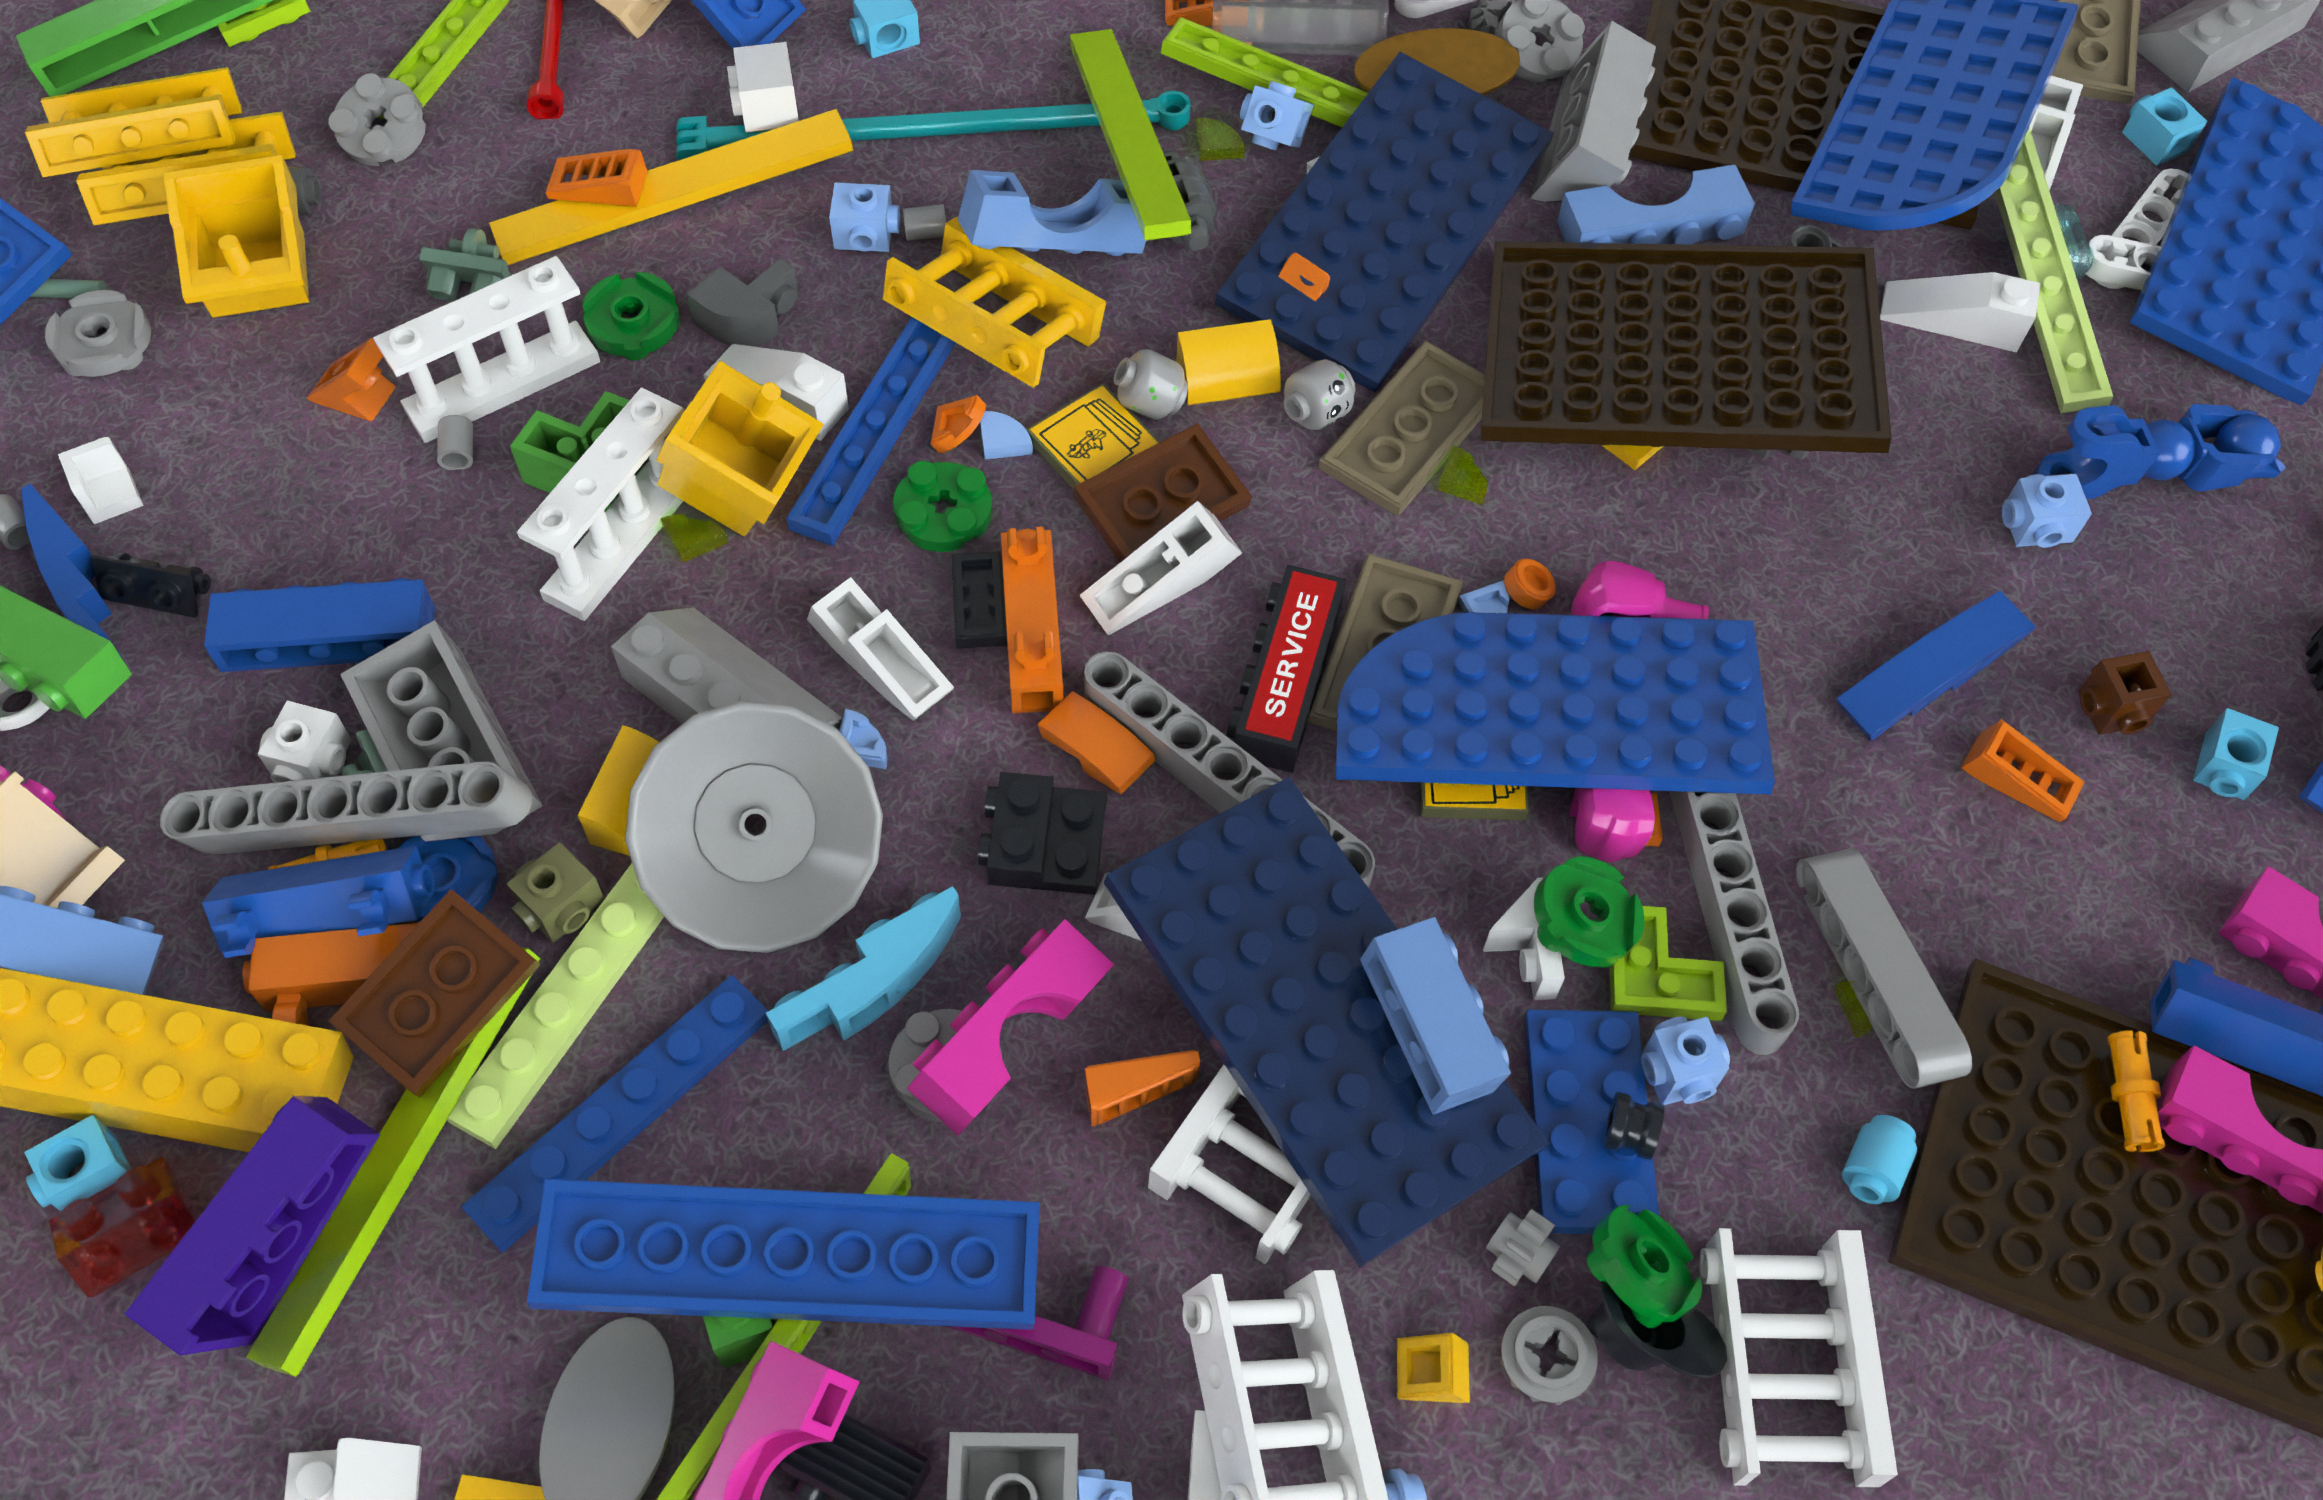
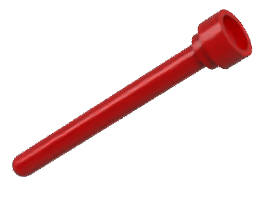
[527,0,564,120]

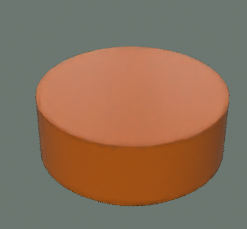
[1504,559,1556,610]

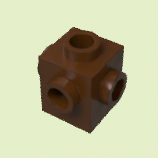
[2078,651,2172,735]

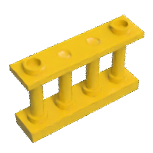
[25,67,242,177]
[76,111,296,225]
[882,216,1107,388]

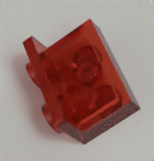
[49,1156,196,1297]

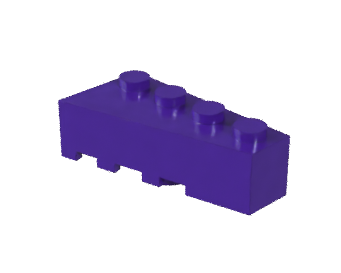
[124,1096,380,1356]

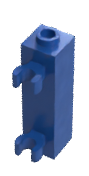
[202,846,434,958]
[2149,957,2323,1096]

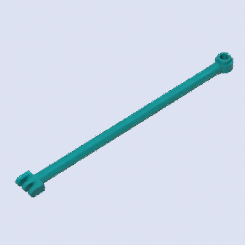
[676,91,1191,160]

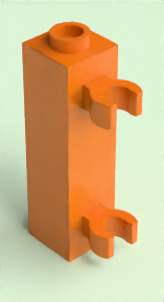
[1001,526,1063,713]
[242,922,420,1026]

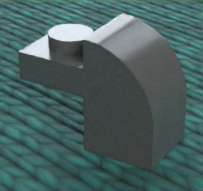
[686,258,799,346]

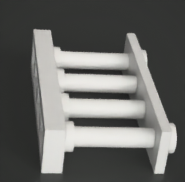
[373,256,600,443]
[517,387,684,621]
[1148,1065,1311,1264]
[1699,1228,1898,1487]
[1182,1270,1389,1500]

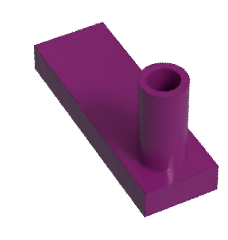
[947,1266,1129,1381]

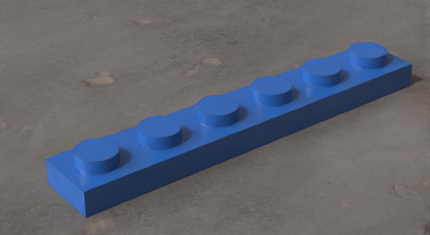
[786,317,956,546]
[461,975,769,1253]

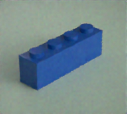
[204,578,435,672]

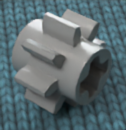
[1486,1208,1561,1286]

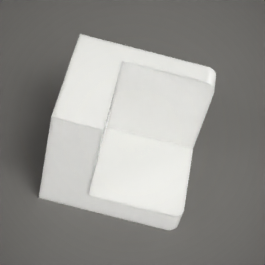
[58,437,144,524]

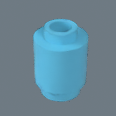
[1842,1115,1917,1204]

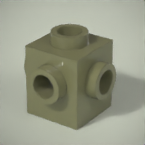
[507,842,605,943]

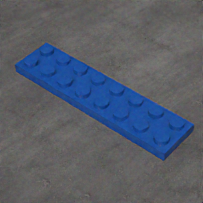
[527,1179,1040,1330]

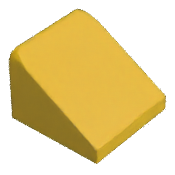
[1397,1333,1470,1403]

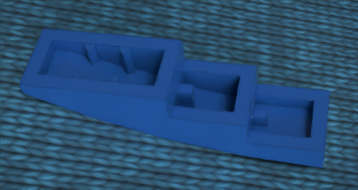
[21,484,122,658]
[1836,590,2036,741]

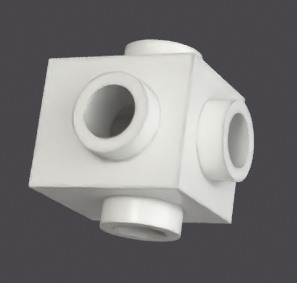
[258,700,352,783]

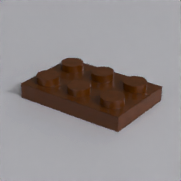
[1073,423,1252,562]
[328,889,541,1097]

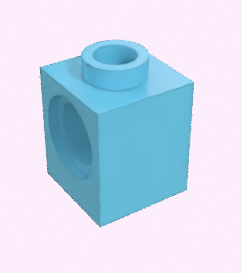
[849,0,920,58]
[2122,87,2207,166]
[2193,708,2279,800]
[24,1114,137,1218]

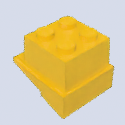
[164,155,309,318]
[656,360,824,537]

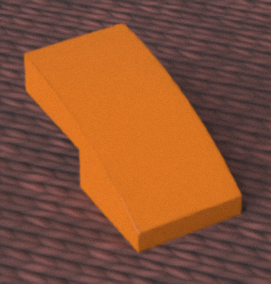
[1037,691,1156,794]

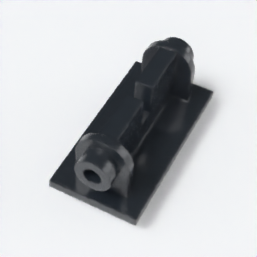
[91,552,211,618]

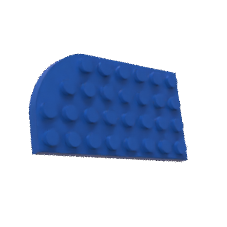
[1791,0,2078,231]
[2129,77,2323,406]
[1336,612,1775,795]

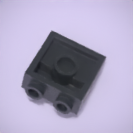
[978,772,1107,895]

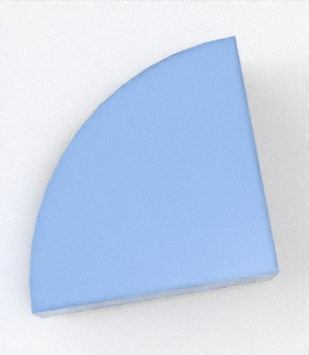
[980,411,1033,460]
[1458,580,1510,613]
[839,709,887,769]

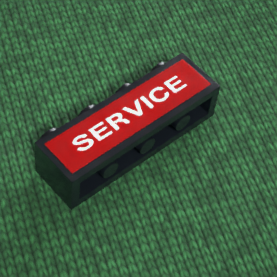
[1226,564,1346,773]

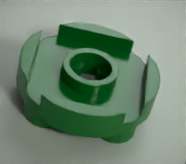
[582,272,681,361]
[893,461,993,552]
[1534,856,1644,968]
[1587,1205,1702,1328]

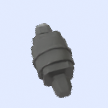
[1163,150,1216,251]

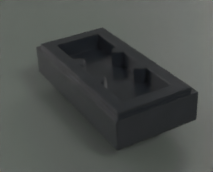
[951,551,1008,649]

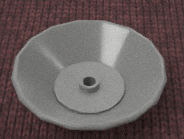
[625,701,883,953]

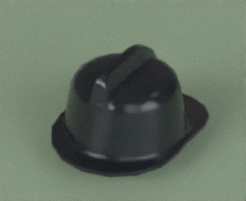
[1587,1281,1727,1378]

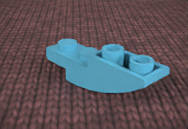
[766,886,961,1051]

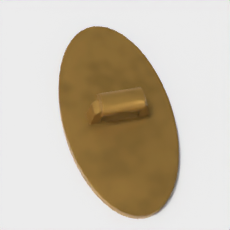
[1354,28,1520,96]

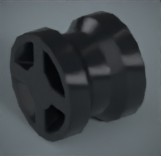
[1603,1092,1665,1160]

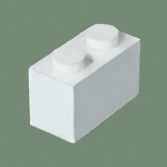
[727,42,799,133]

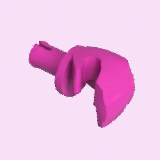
[1571,561,1709,619]
[1569,788,1655,862]

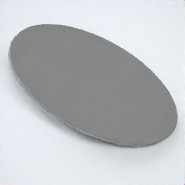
[539,1317,675,1500]

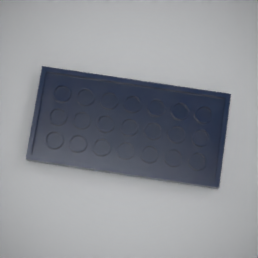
[1215,52,1554,392]
[1104,777,1550,1268]

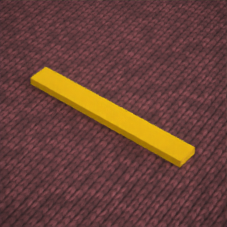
[489,109,854,265]

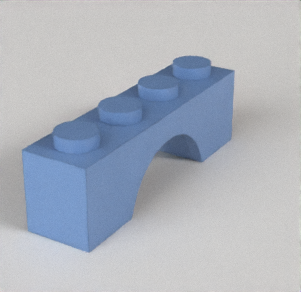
[1557,165,1755,245]
[958,170,1146,256]

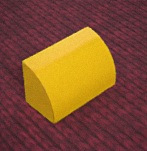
[1176,319,1281,405]
[578,725,659,856]

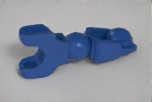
[2032,404,2286,499]

